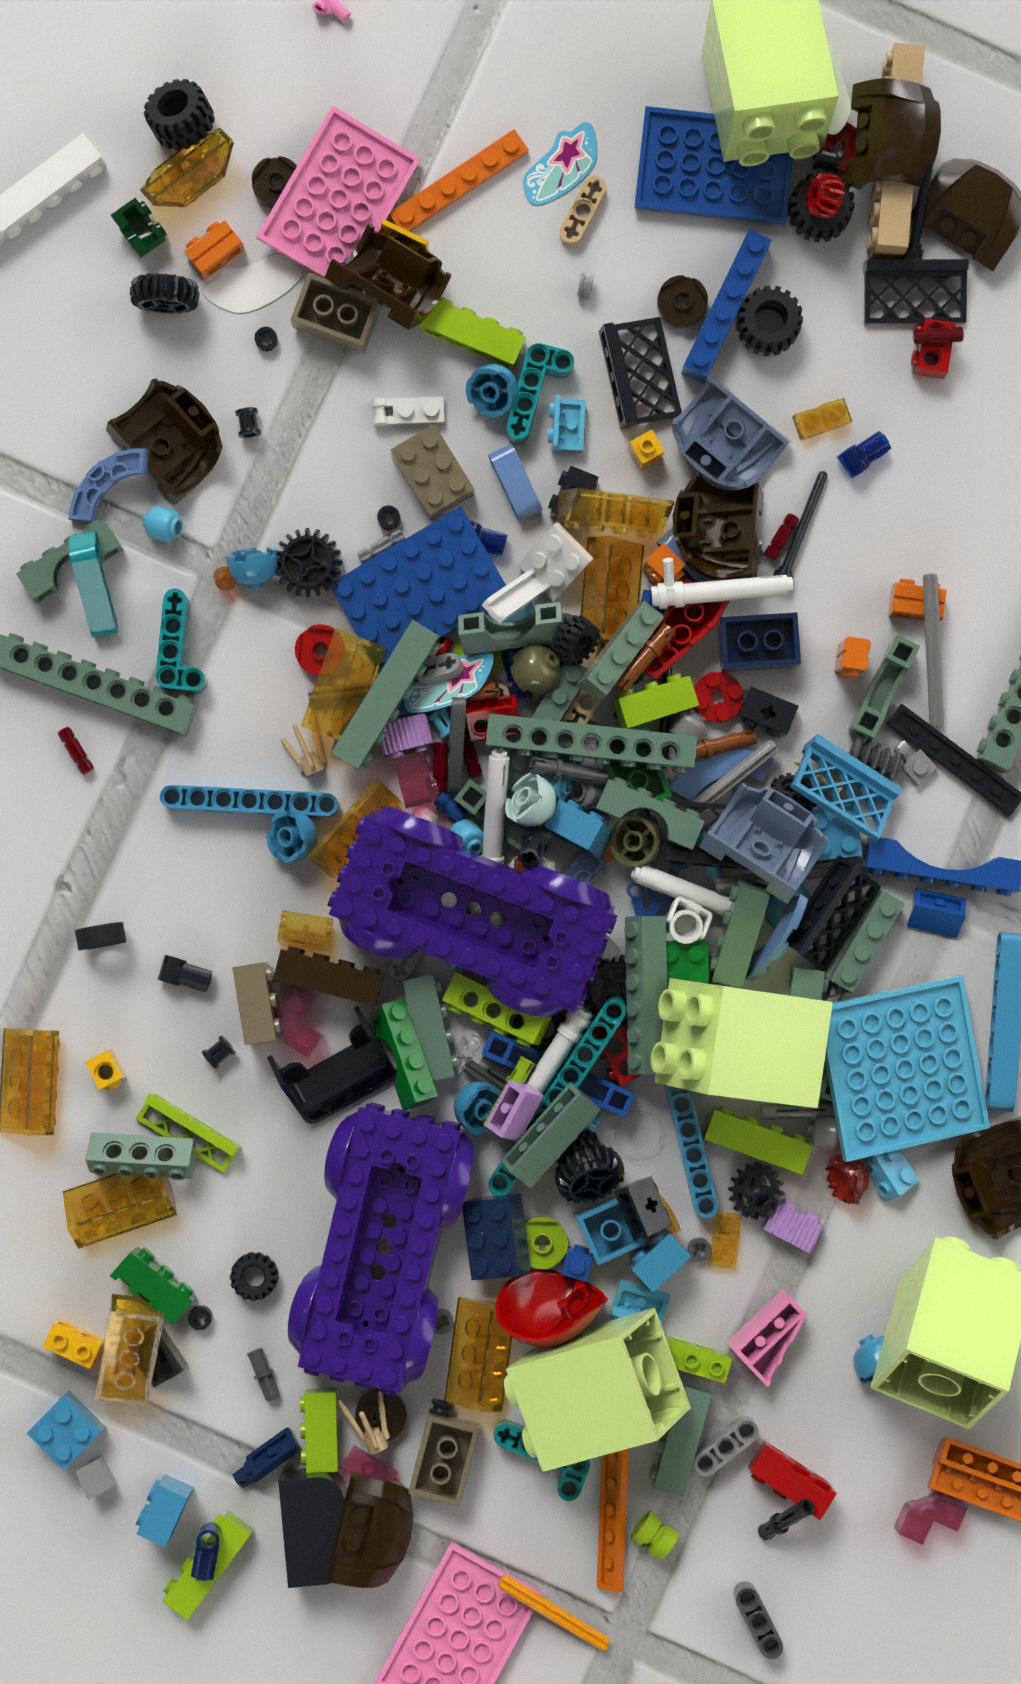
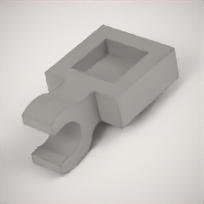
[894,740,937,785]

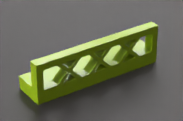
[136,1092,241,1173]

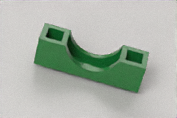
[369,999,438,1111]

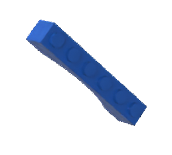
[681,229,772,384]
[864,837,1021,897]
[481,1030,635,1117]

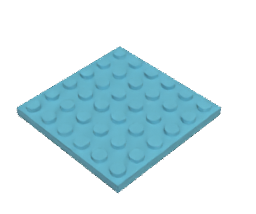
[825,975,990,1162]

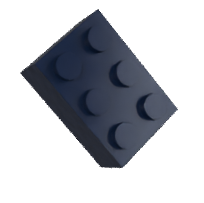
[717,612,801,672]
[462,1193,531,1280]

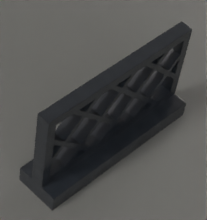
[863,259,969,324]
[598,317,682,430]
[663,800,749,870]
[786,855,881,973]

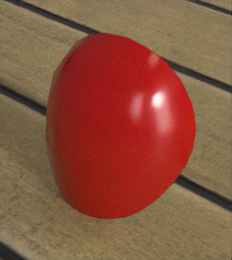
[495,1269,608,1348]

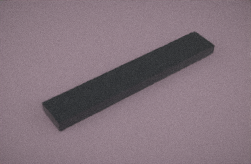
[885,703,1021,817]

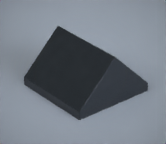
[126,1321,188,1388]

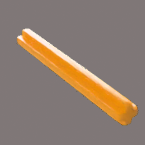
[498,1575,610,1651]

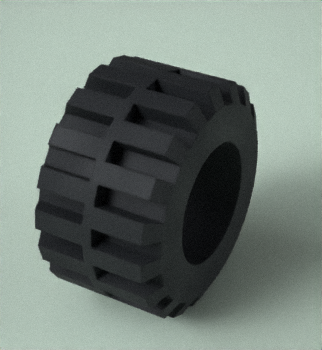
[144,79,215,151]
[788,171,855,243]
[736,285,803,356]

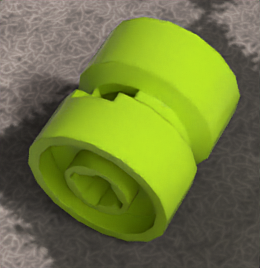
[630,1511,680,1561]

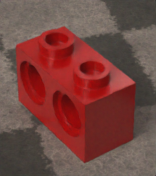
[911,318,956,379]
[466,694,520,741]
[599,1025,642,1086]

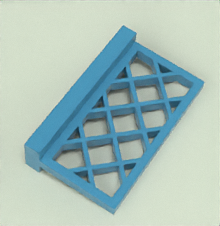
[790,734,902,842]

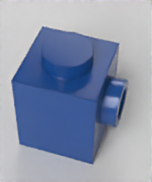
[561,1244,594,1282]

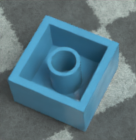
[544,799,612,860]
[809,805,863,862]
[575,1196,646,1265]
[629,1228,691,1292]
[27,1390,106,1470]
[135,1474,194,1547]

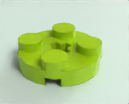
[525,1216,568,1269]

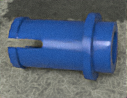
[433,792,467,823]

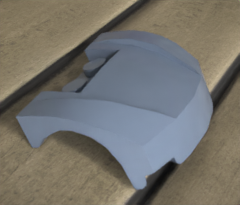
[672,376,791,489]
[699,783,829,904]

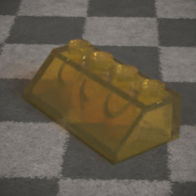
[556,488,674,538]
[580,535,644,644]
[300,629,386,740]
[307,779,402,879]
[0,1028,60,1136]
[62,1174,177,1249]
[94,1294,164,1406]
[444,1297,512,1412]

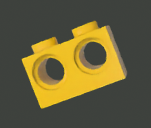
[42,1319,106,1369]

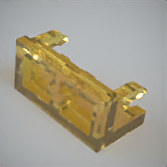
[277,910,333,951]

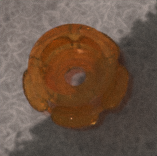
[213,566,237,591]

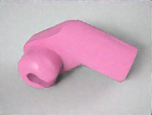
[312,0,351,23]

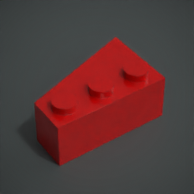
[748,1440,837,1520]

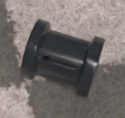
[812,147,842,174]
[235,407,261,438]
[202,1035,236,1069]

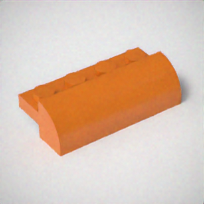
[927,1437,1021,1522]

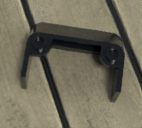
[267,1006,396,1124]

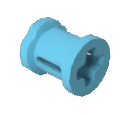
[427,707,450,740]

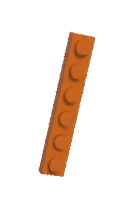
[389,129,529,232]
[597,1449,629,1593]

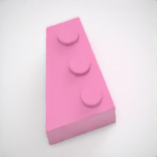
[727,1289,807,1387]

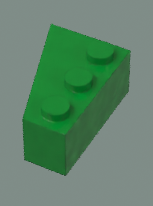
[110,1247,196,1325]

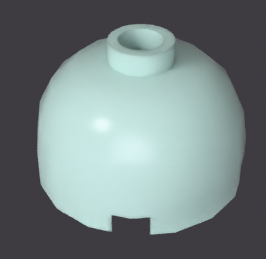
[505,773,556,827]

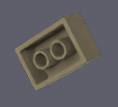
[290,272,382,354]
[390,424,475,521]
[232,962,284,1045]
[408,1412,480,1506]

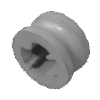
[577,273,594,298]

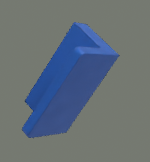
[907,888,966,938]

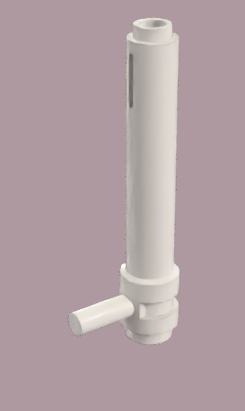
[651,558,793,609]
[480,750,510,864]
[630,864,766,926]
[525,1005,593,1095]

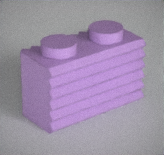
[381,713,434,760]
[485,1080,543,1141]
[762,1198,824,1254]

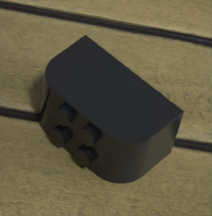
[278,1468,347,1588]

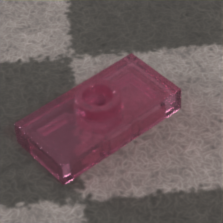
[340,1445,398,1481]

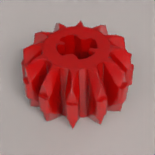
[805,173,845,218]

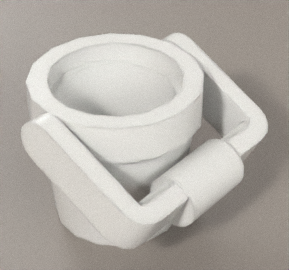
[666,897,713,944]

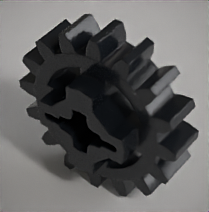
[728,1162,785,1220]

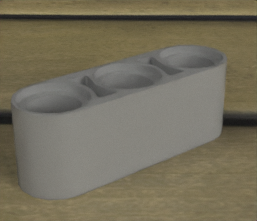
[693,1416,759,1476]

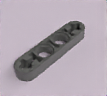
[447,697,466,793]

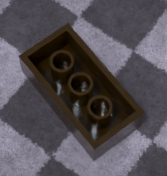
[273,946,385,1006]

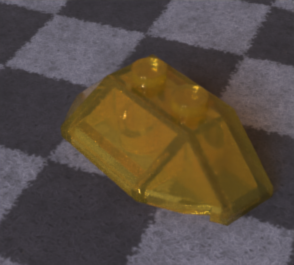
[140,128,234,207]

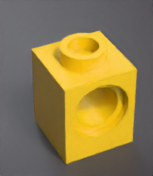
[628,429,665,470]
[85,1049,126,1092]

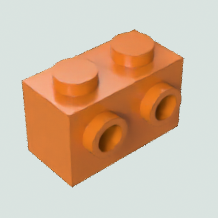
[642,543,686,586]

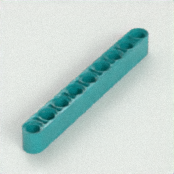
[488,997,627,1196]

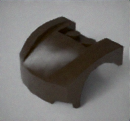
[844,78,941,190]
[911,158,1021,271]
[324,224,451,330]
[106,379,223,505]
[672,471,764,580]
[952,1117,1021,1239]
[326,1472,414,1588]

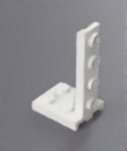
[482,522,594,624]

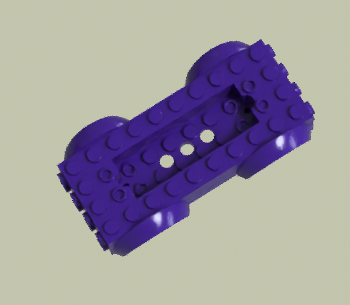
[327,806,618,1017]
[288,1102,474,1395]

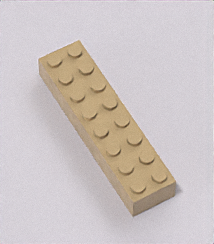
[866,43,925,260]

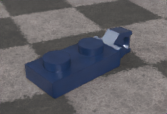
[232,1427,302,1488]

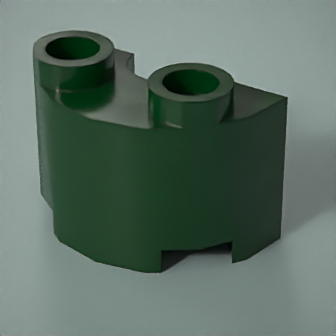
[111,197,167,258]

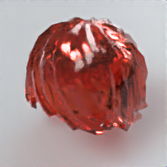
[825,1154,869,1205]

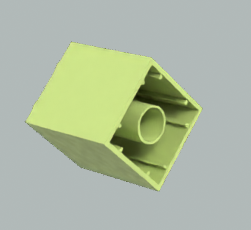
[702,0,839,166]
[651,978,833,1108]
[871,1237,1021,1429]
[504,1307,691,1472]

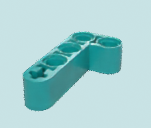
[507,343,574,445]
[69,531,118,637]
[156,588,207,693]
[493,1419,590,1501]

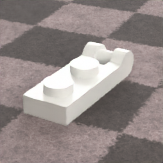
[372,397,445,426]

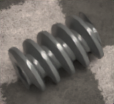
[848,734,904,782]

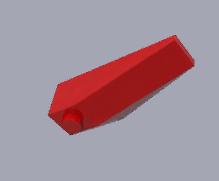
[642,578,730,680]

